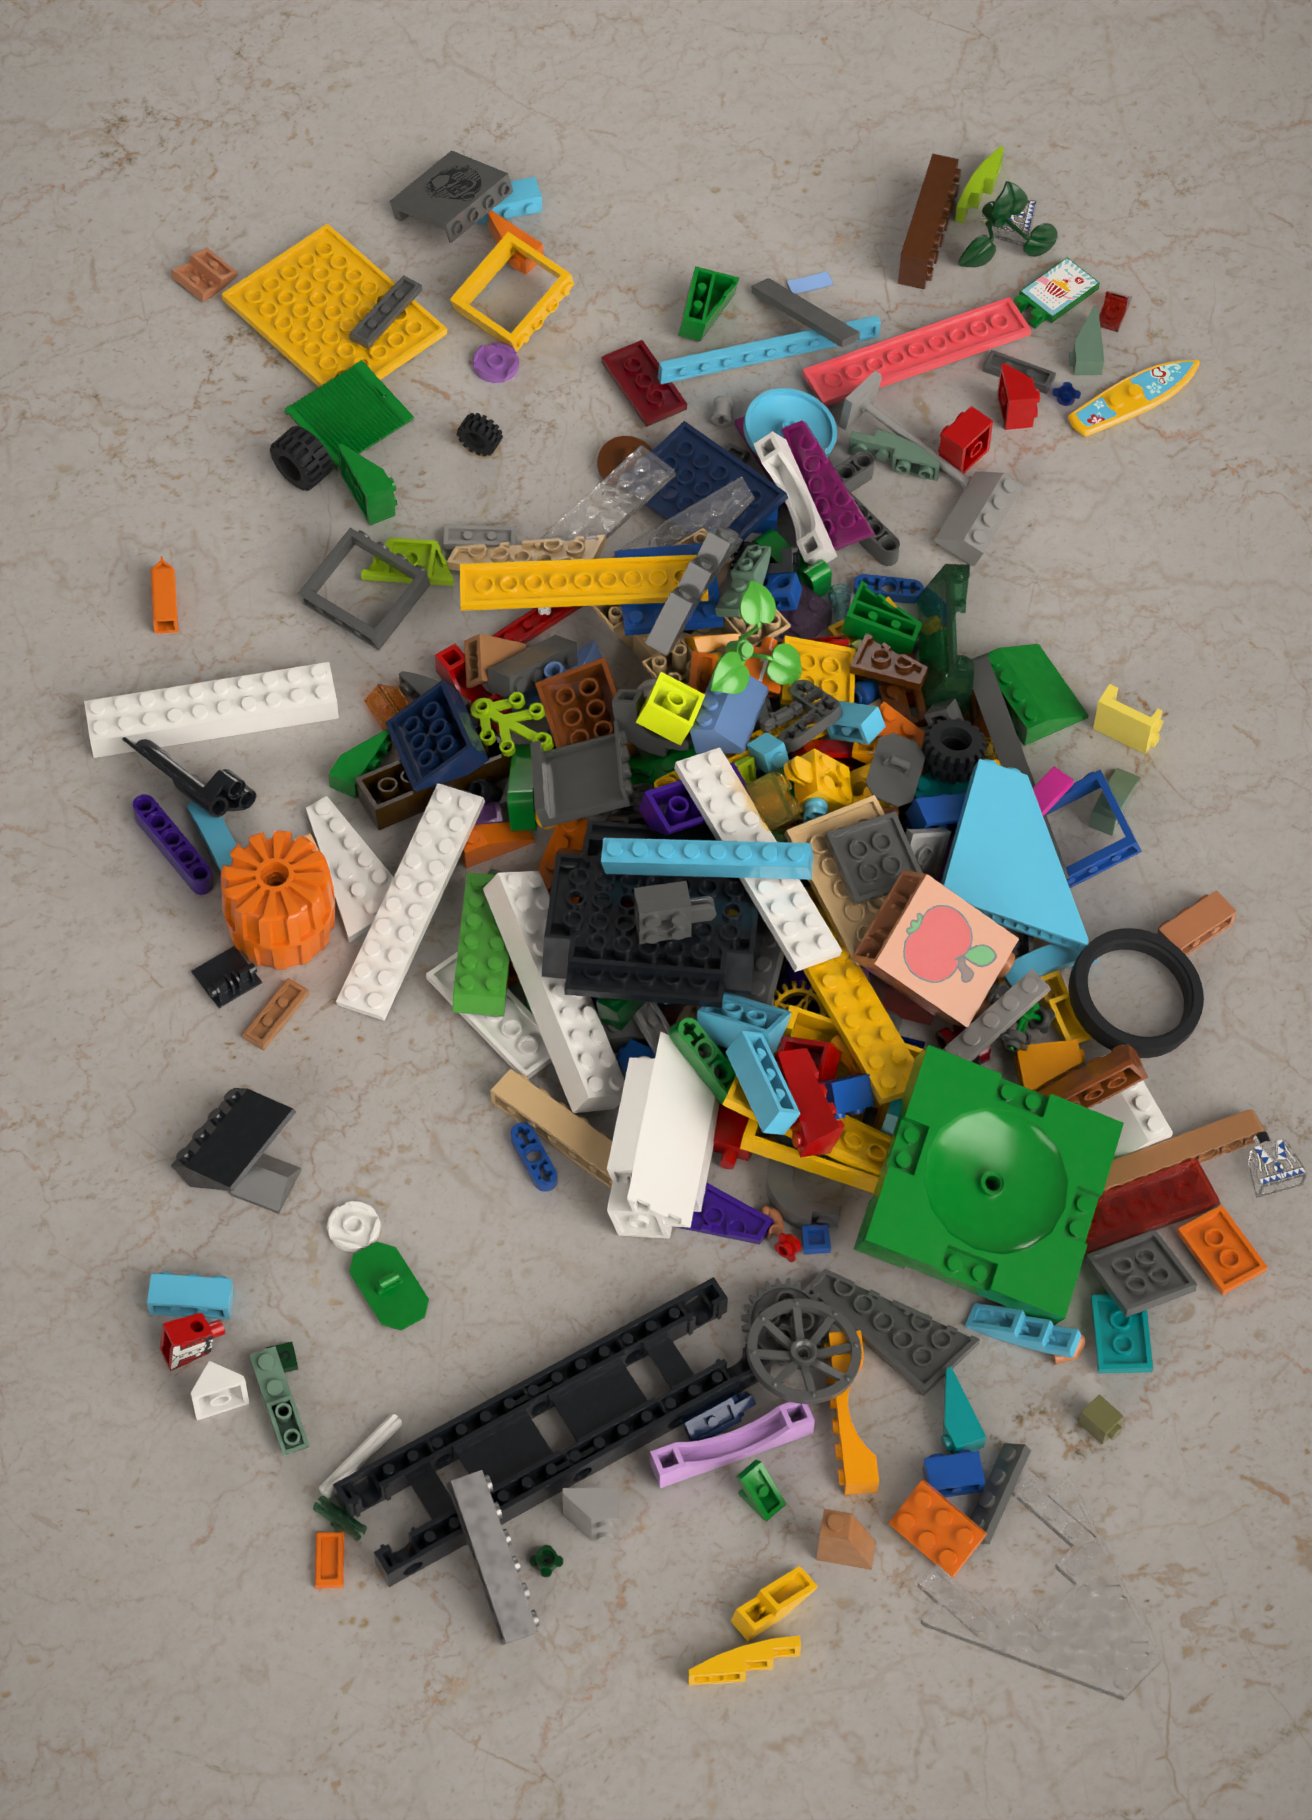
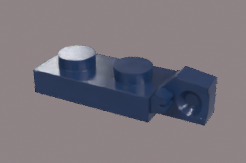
[681,1391,756,1442]

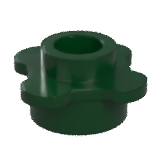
[530,1545,563,1578]

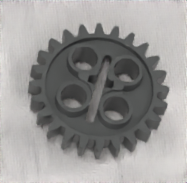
[741,1278,827,1366]

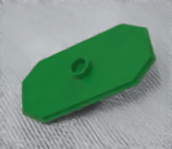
[349,1242,429,1331]

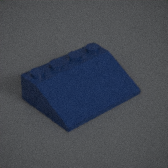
[385,679,489,792]

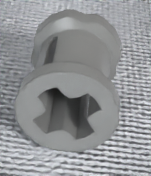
[711,395,734,427]

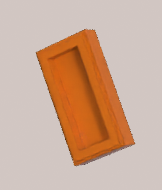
[315,1532,345,1589]

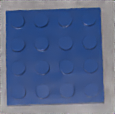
[614,543,724,636]

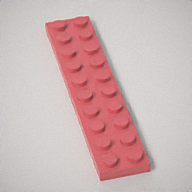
[802,297,1031,407]

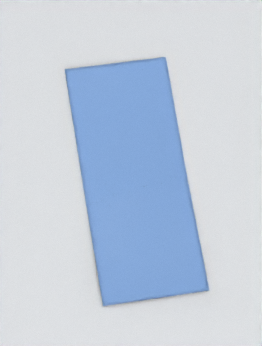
[787,271,834,294]

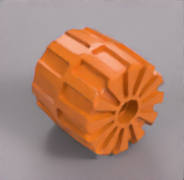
[221,830,335,970]

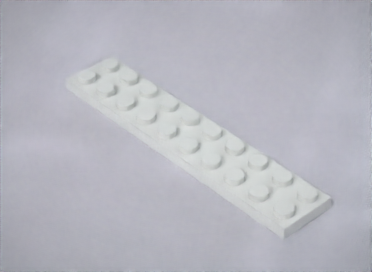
[674,747,842,972]
[336,783,485,1021]

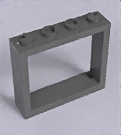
[298,527,431,650]

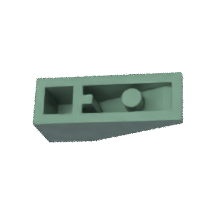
[1069,306,1104,375]
[1089,768,1140,836]

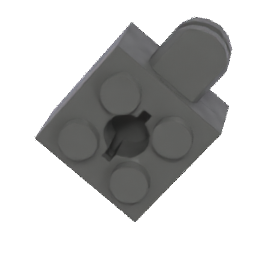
[634,881,716,944]

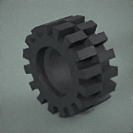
[457,413,503,456]

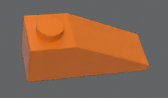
[488,210,543,275]
[460,822,535,869]

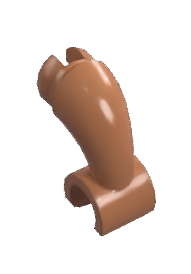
[761,1205,785,1241]

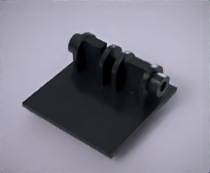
[191,946,262,1008]

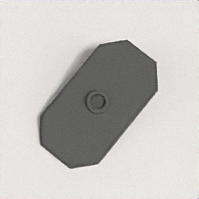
[865,733,925,807]

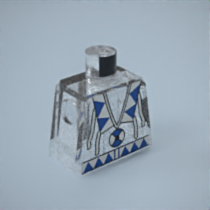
[982,200,1036,247]
[1248,1132,1307,1198]

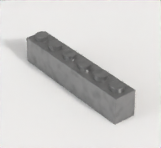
[447,1470,540,1645]

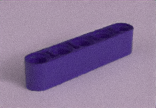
[133,794,213,895]

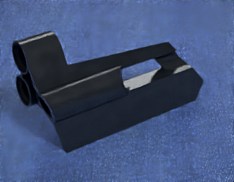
[122,737,256,818]

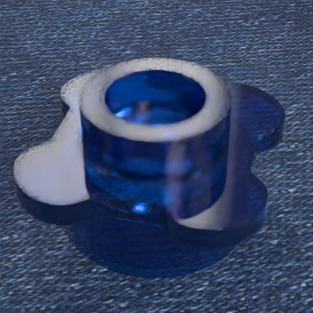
[1053,382,1081,406]

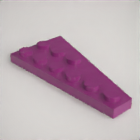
[782,420,875,551]

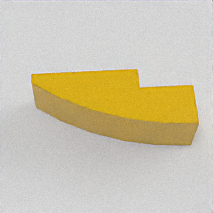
[1039,970,1092,1044]
[730,1566,818,1642]

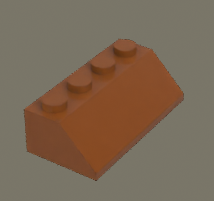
[1037,1044,1148,1109]

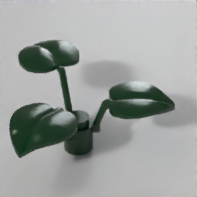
[957,181,1058,268]

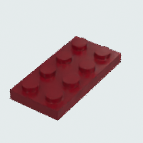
[602,340,687,427]

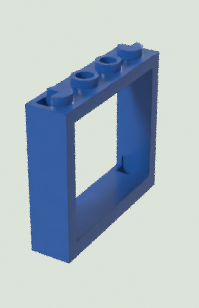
[1046,769,1142,888]

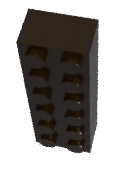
[355,724,512,830]

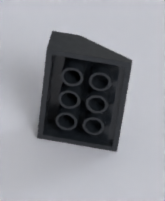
[171,1088,296,1191]

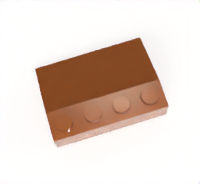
[535,657,640,757]

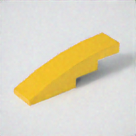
[688,1635,801,1685]

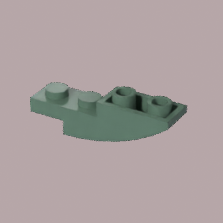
[848,429,940,481]
[715,544,771,617]
[249,1346,310,1456]

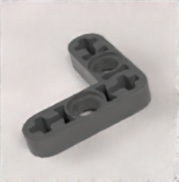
[779,680,843,752]

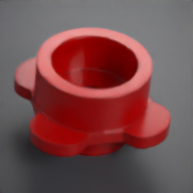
[774,1233,801,1262]

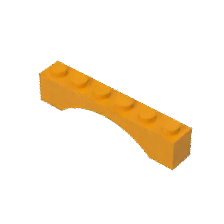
[823,1330,879,1495]

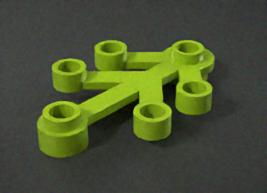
[471,692,554,757]

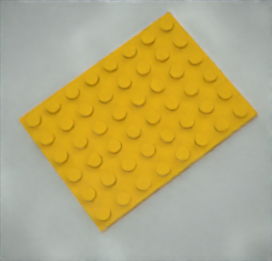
[221,223,447,387]

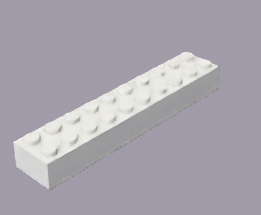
[84,662,339,758]
[483,871,625,1113]

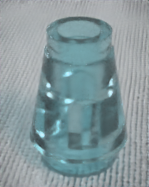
[828,584,852,622]

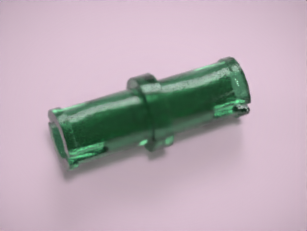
[313,1495,367,1541]

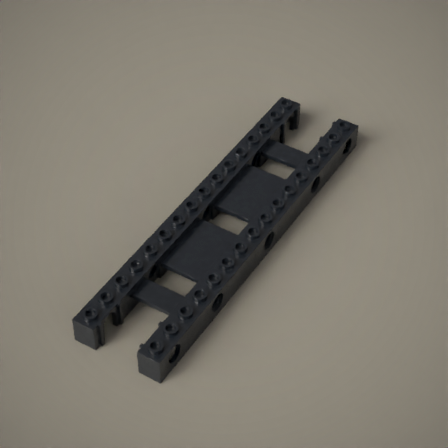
[333,1277,771,1587]

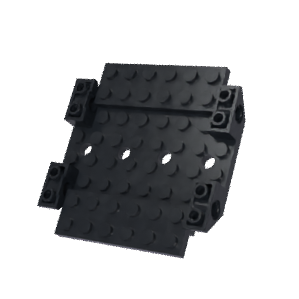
[542,820,759,1008]

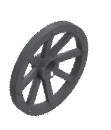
[746,1298,862,1404]

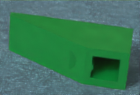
[328,729,393,799]

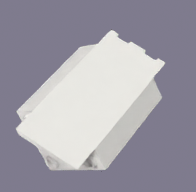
[607,1032,721,1239]

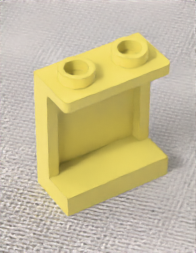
[1093,684,1163,754]

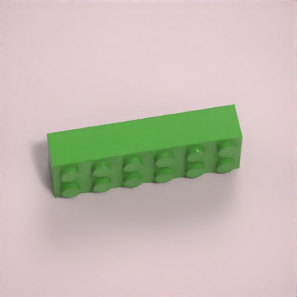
[452,872,510,1017]

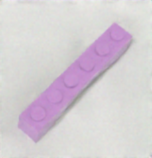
[650,1402,815,1488]

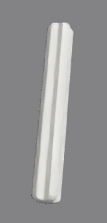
[319,1413,402,1499]

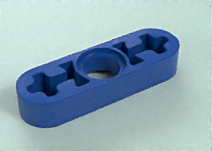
[853,574,924,604]
[511,1122,557,1192]

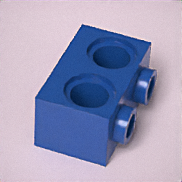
[763,572,802,611]

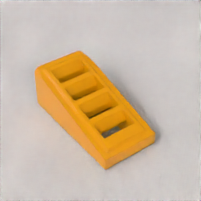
[684,633,741,653]

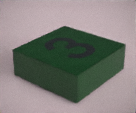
[266,1342,298,1373]

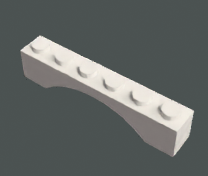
[754,431,838,565]

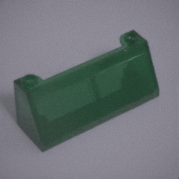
[917,564,974,713]

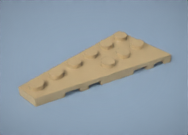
[447,534,607,571]

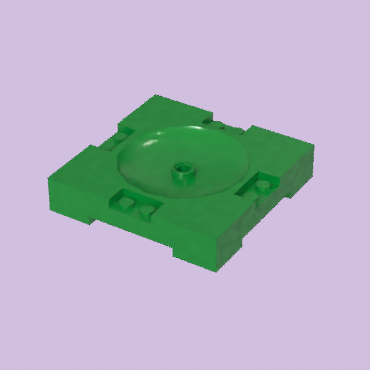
[854,1044,1124,1326]

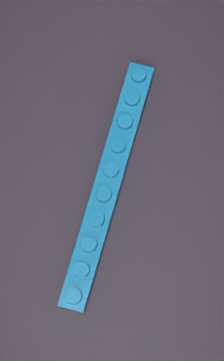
[658,315,881,384]

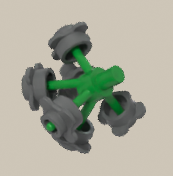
[988,981,1055,1052]

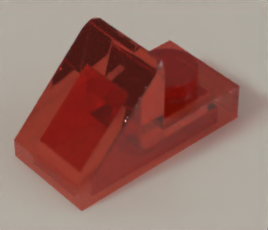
[1099,290,1132,332]

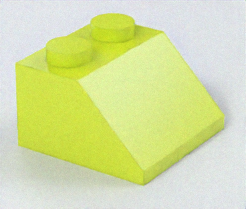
[636,672,705,746]

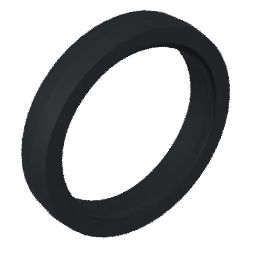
[1068,928,1204,1058]

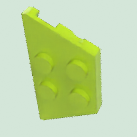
[361,537,454,586]

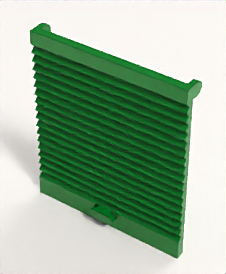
[285,360,414,471]

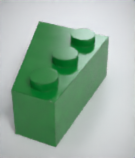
[678,266,740,342]
[841,580,923,657]

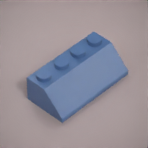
[690,675,769,754]

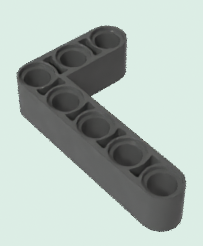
[834,451,900,566]

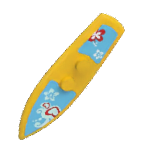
[1068,360,1200,437]

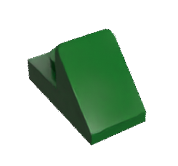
[736,1460,787,1521]

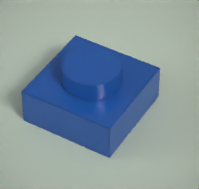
[801,1224,831,1254]

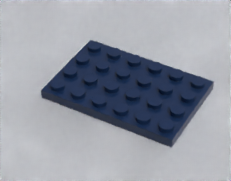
[619,421,788,542]

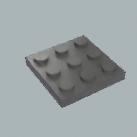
[824,812,922,906]
[1085,1229,1197,1317]

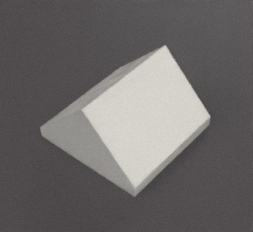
[191,1361,250,1420]

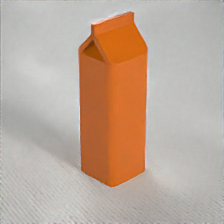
[150,556,179,634]

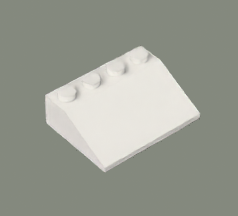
[1089,1055,1173,1160]

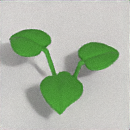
[710,581,802,694]

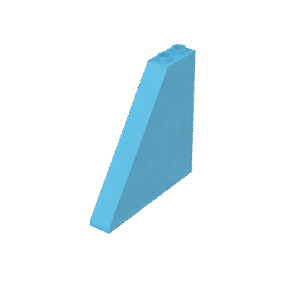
[941,759,1089,952]

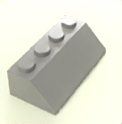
[934,471,1024,566]

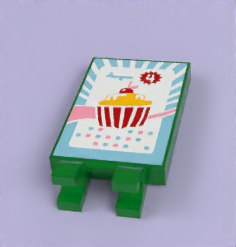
[1013,257,1100,329]

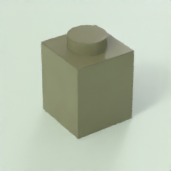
[1078,1394,1124,1445]

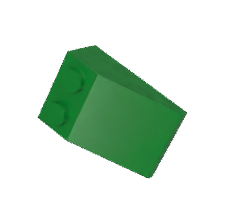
[338,444,398,526]

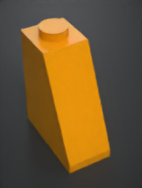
[1014,1039,1085,1092]

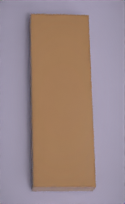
[242,978,309,1051]

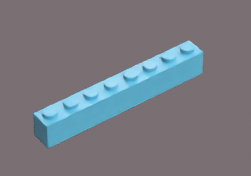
[601,838,814,880]

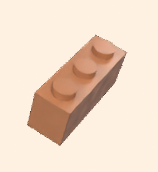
[1157,890,1237,956]

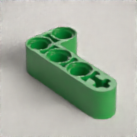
[752,528,832,604]
[508,744,537,831]
[669,1018,736,1106]

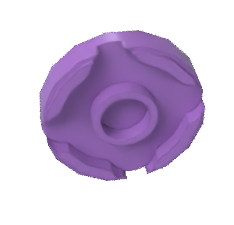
[473,342,519,383]

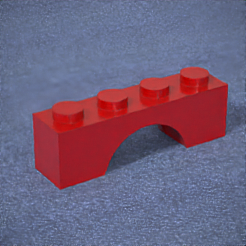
[435,643,512,734]

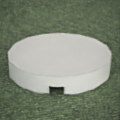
[327,1201,381,1253]

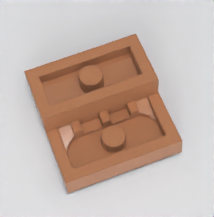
[171,248,238,302]

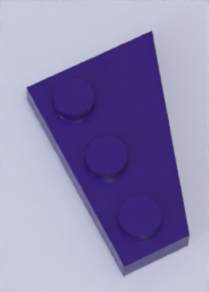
[678,1183,773,1245]

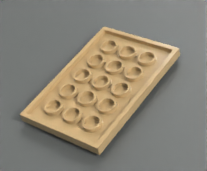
[784,795,888,967]

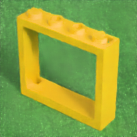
[450,232,575,352]

